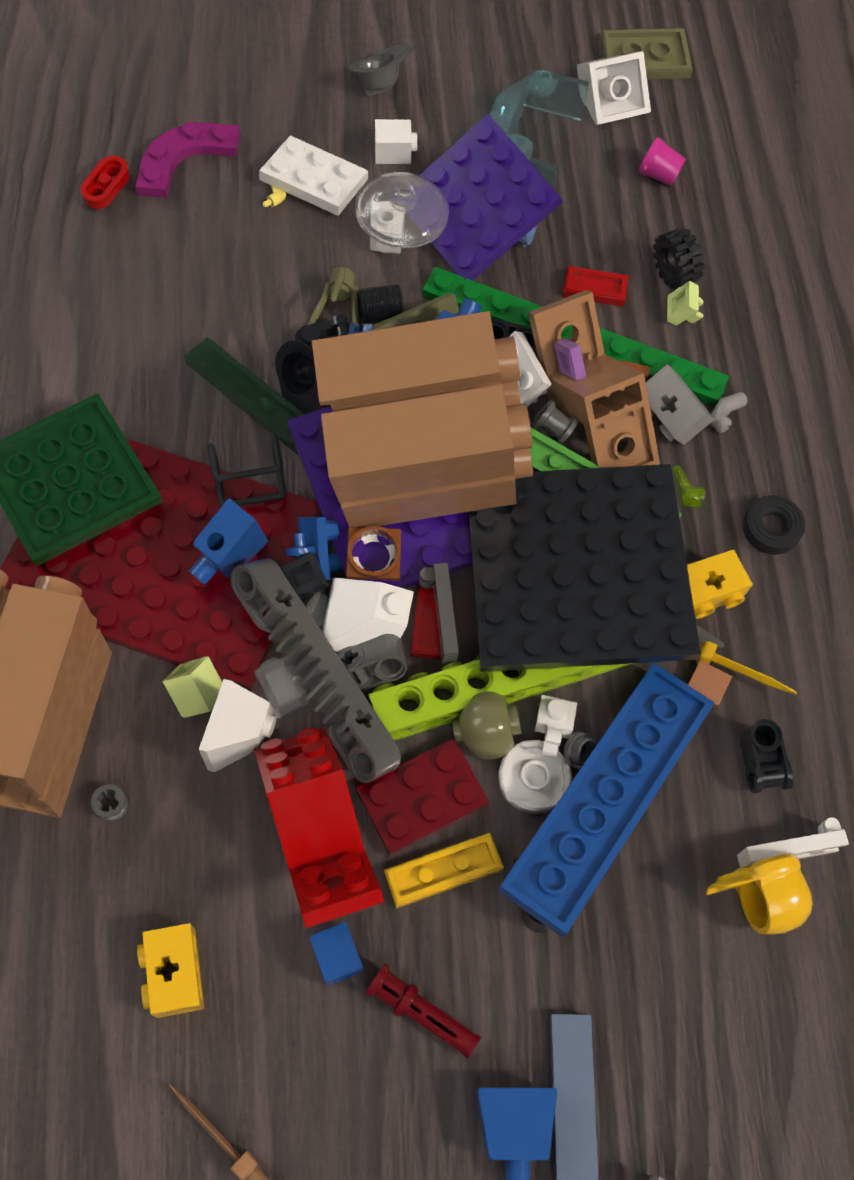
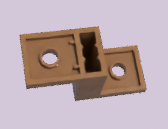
[528,290,660,468]

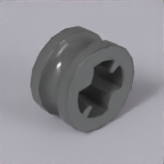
[91,784,128,822]

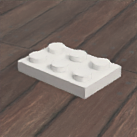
[259,136,368,216]

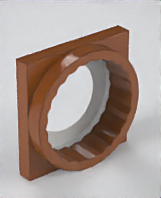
[346,526,401,581]

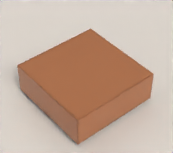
[687,660,733,710]

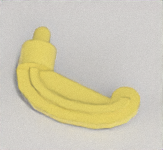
[262,185,287,207]

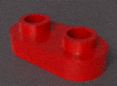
[80,155,130,209]

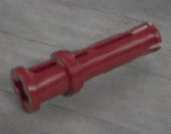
[365,963,481,1059]

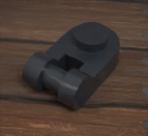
[295,314,350,350]

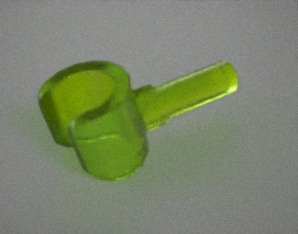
[673,465,705,507]

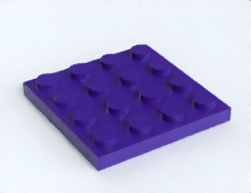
[396,113,563,280]

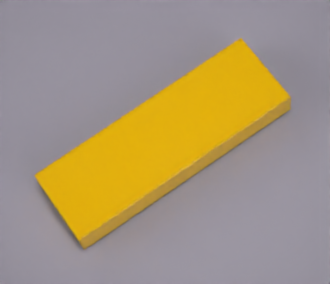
[384,833,504,909]

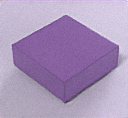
[554,338,586,380]

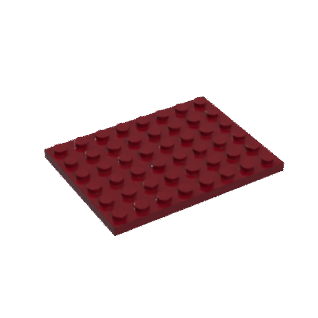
[0,438,322,691]

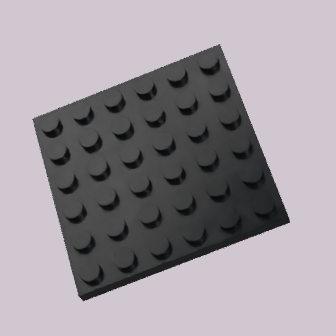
[468,464,701,672]

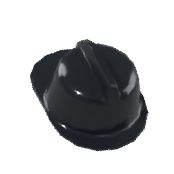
[275,340,322,417]

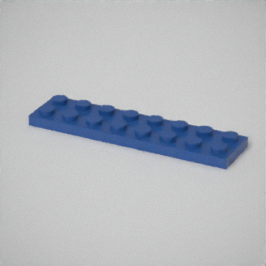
[497,663,715,938]

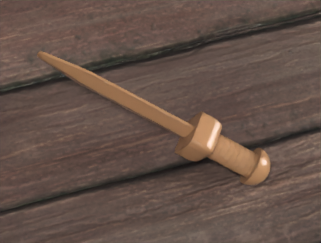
[169,1085,270,1180]

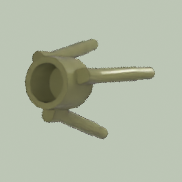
[307,267,360,332]

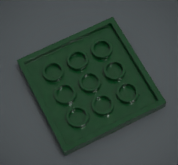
[0,393,163,567]

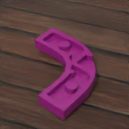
[135,121,241,198]

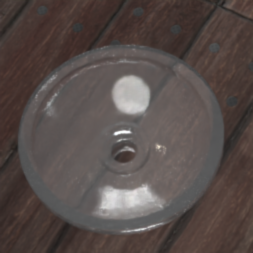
[355,172,449,248]

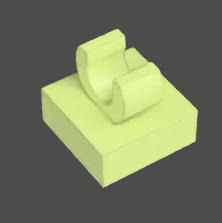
[667,281,703,326]

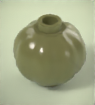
[452,691,522,760]

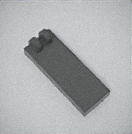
[419,563,459,666]

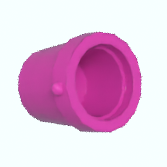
[637,137,686,186]

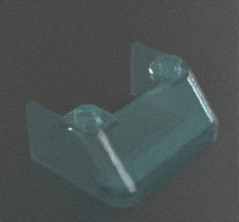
[490,70,589,190]

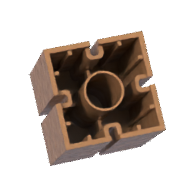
[312,311,533,528]
[0,570,112,818]

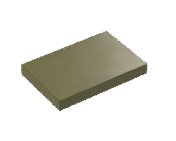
[600,28,693,79]

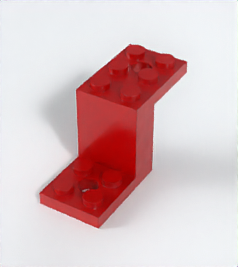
[254,728,384,928]

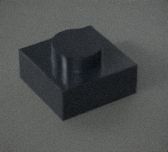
[281,552,329,600]

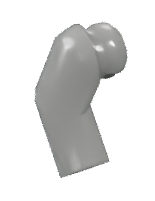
[710,392,747,433]

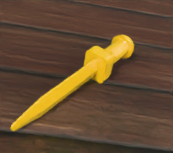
[696,641,797,695]

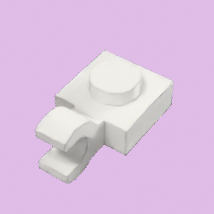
[535,695,577,757]

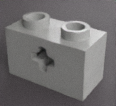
[646,364,715,445]

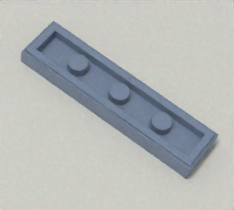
[550,1014,598,1180]

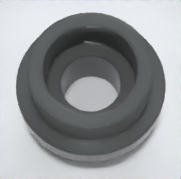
[564,732,597,769]

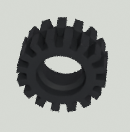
[653,227,705,290]

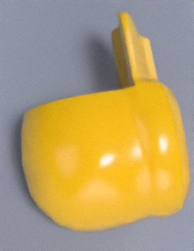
[706,853,813,935]

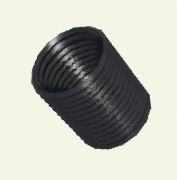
[357,283,403,323]

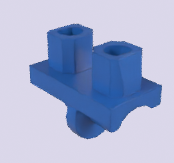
[285,517,342,581]

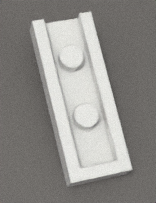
[737,817,849,867]

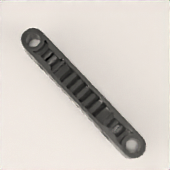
[231,558,401,783]

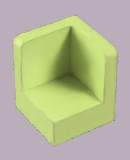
[162,656,222,718]

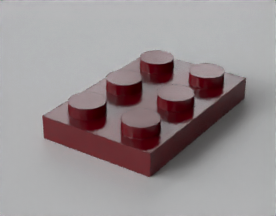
[356,738,489,856]

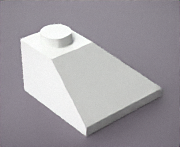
[577,51,651,125]
[322,578,414,653]
[199,679,276,772]

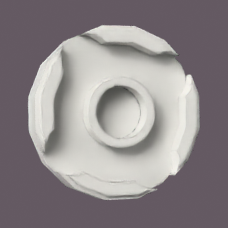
[498,740,572,814]

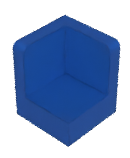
[310,922,363,987]

